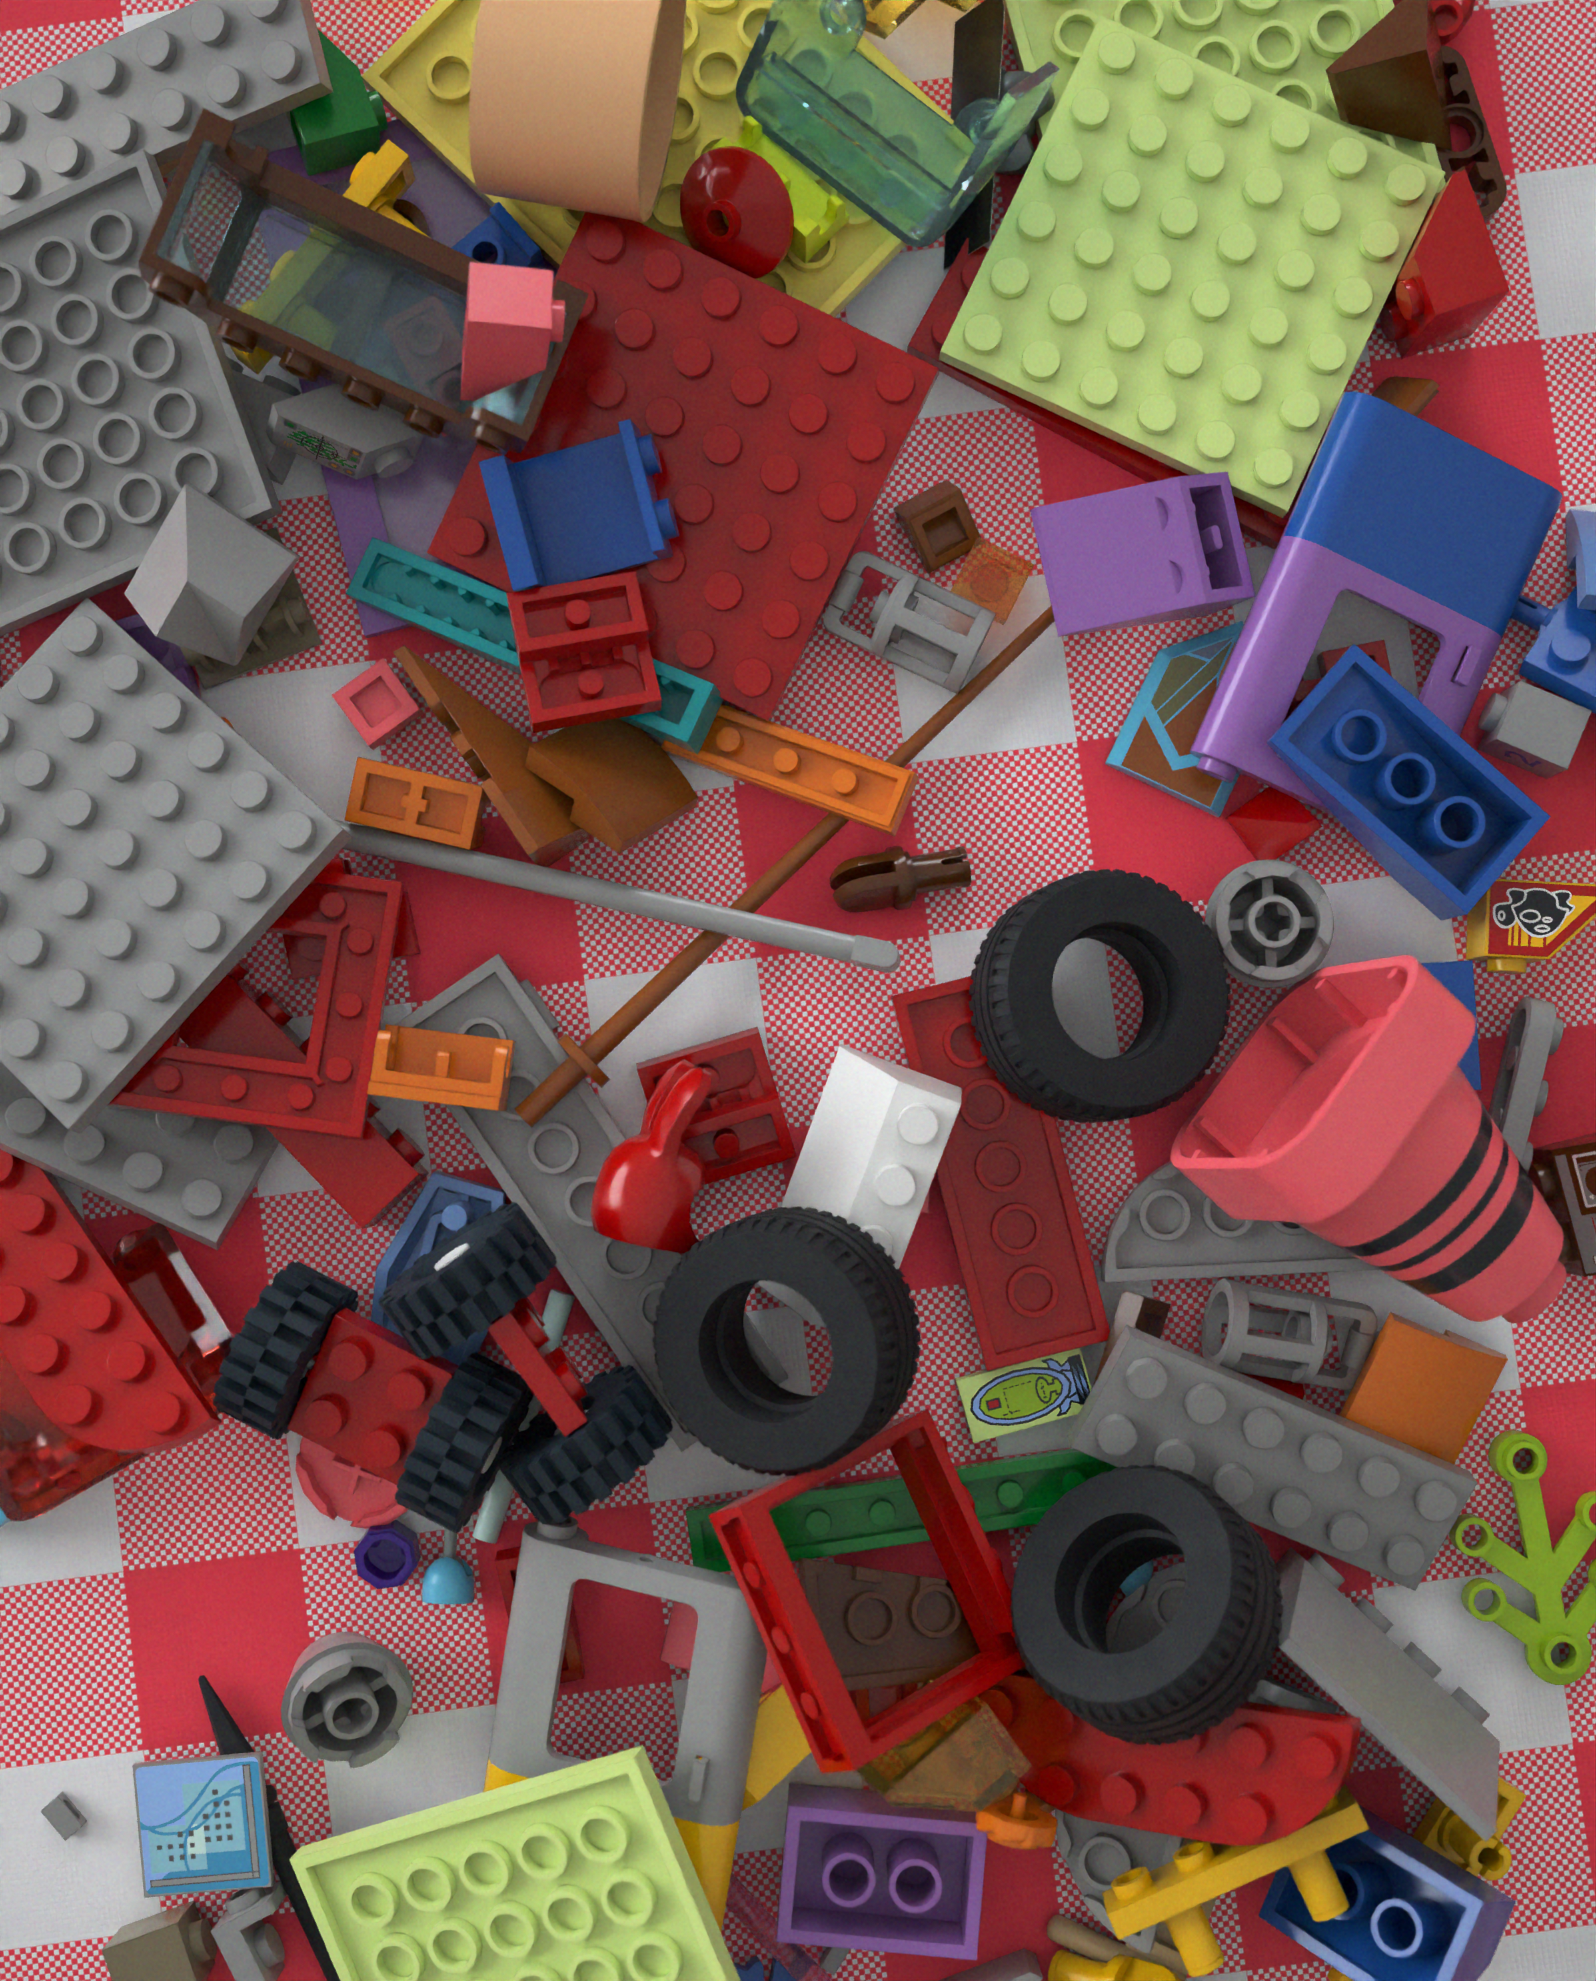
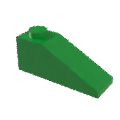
[285,28,388,176]

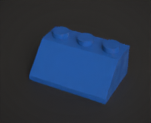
[1258,1804,1516,1981]

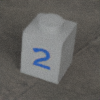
[1478,681,1592,779]

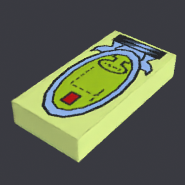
[955,1348,1092,1443]

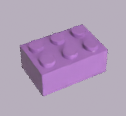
[776,1783,987,1960]

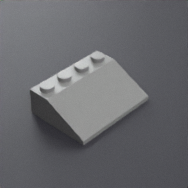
[1276,1547,1500,1842]

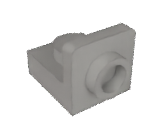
[211,1880,287,1981]

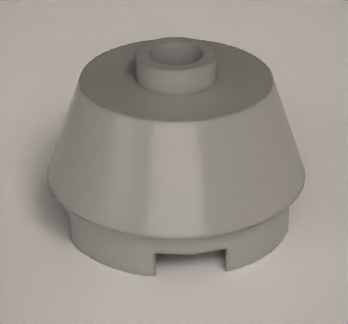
[1205,859,1334,988]
[281,1632,413,1768]

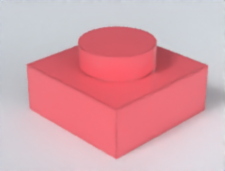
[332,658,424,750]

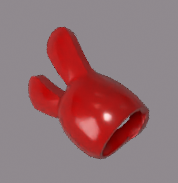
[591,1059,712,1256]

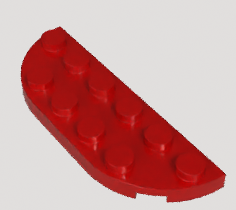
[0,1150,221,1454]
[975,1670,1361,1846]

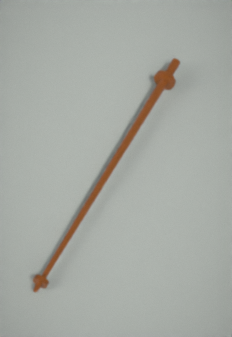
[514,606,1055,1127]

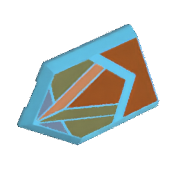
[1105,621,1244,817]

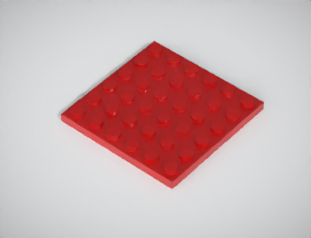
[427,212,939,721]

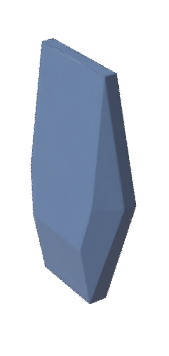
[371,1170,506,1366]

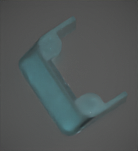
[736,0,1060,247]

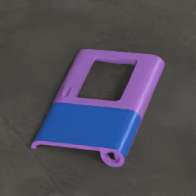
[1189,391,1563,817]

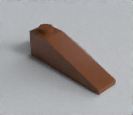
[393,645,593,867]

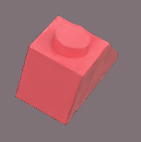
[460,262,565,401]

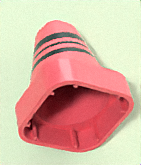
[1170,955,1566,1323]

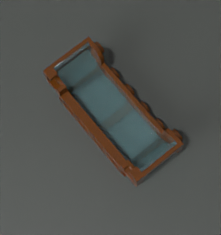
[138,108,589,455]

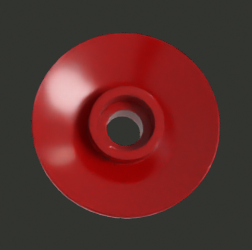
[680,146,794,279]

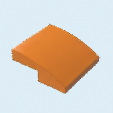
[1339,1312,1508,1464]

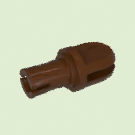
[830,846,971,912]

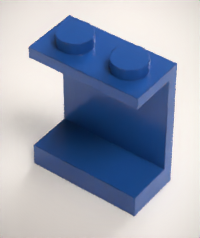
[479,419,679,592]

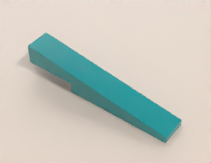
[345,537,723,755]

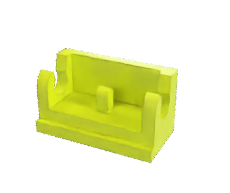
[712,115,850,264]

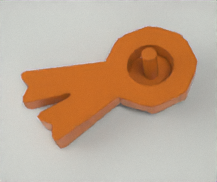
[975,1778,1058,1850]

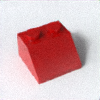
[1379,170,1510,359]

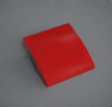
[506,571,662,733]
[636,1026,797,1185]

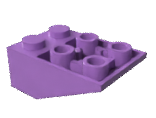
[1030,472,1256,637]

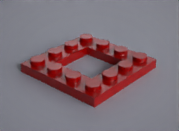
[107,870,404,1140]

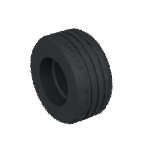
[969,869,1231,1123]
[653,1206,921,1476]
[1010,1465,1283,1745]

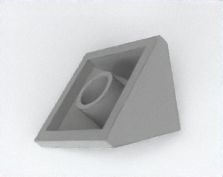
[124,483,300,666]

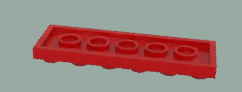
[891,976,1110,1371]

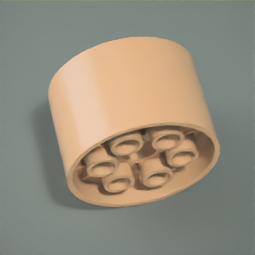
[469,0,687,222]

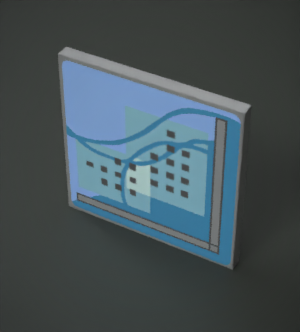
[132,1751,275,1898]

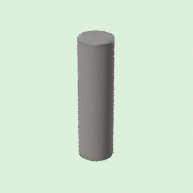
[520,979,560,1031]

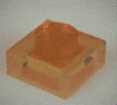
[951,536,1034,625]

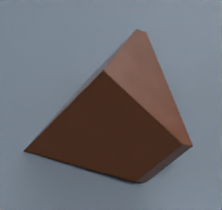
[1326,0,1452,150]

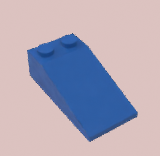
[1267,644,1551,921]

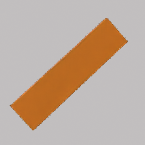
[661,704,919,837]

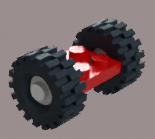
[379,1202,673,1524]
[213,1261,534,1533]

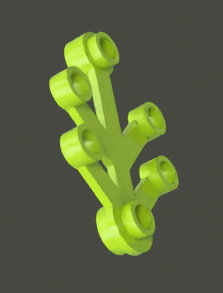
[1449,1430,1596,1685]

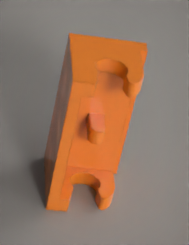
[344,757,491,850]
[367,1024,516,1111]

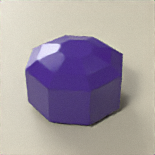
[354,1520,421,1589]

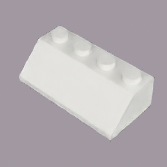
[757,1044,962,1328]

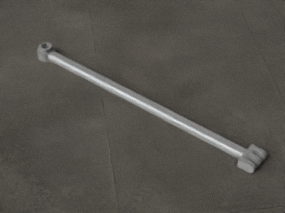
[333,819,901,973]

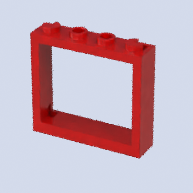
[708,1409,1025,1774]

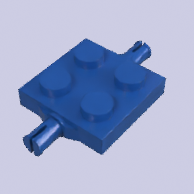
[1511,585,1596,714]

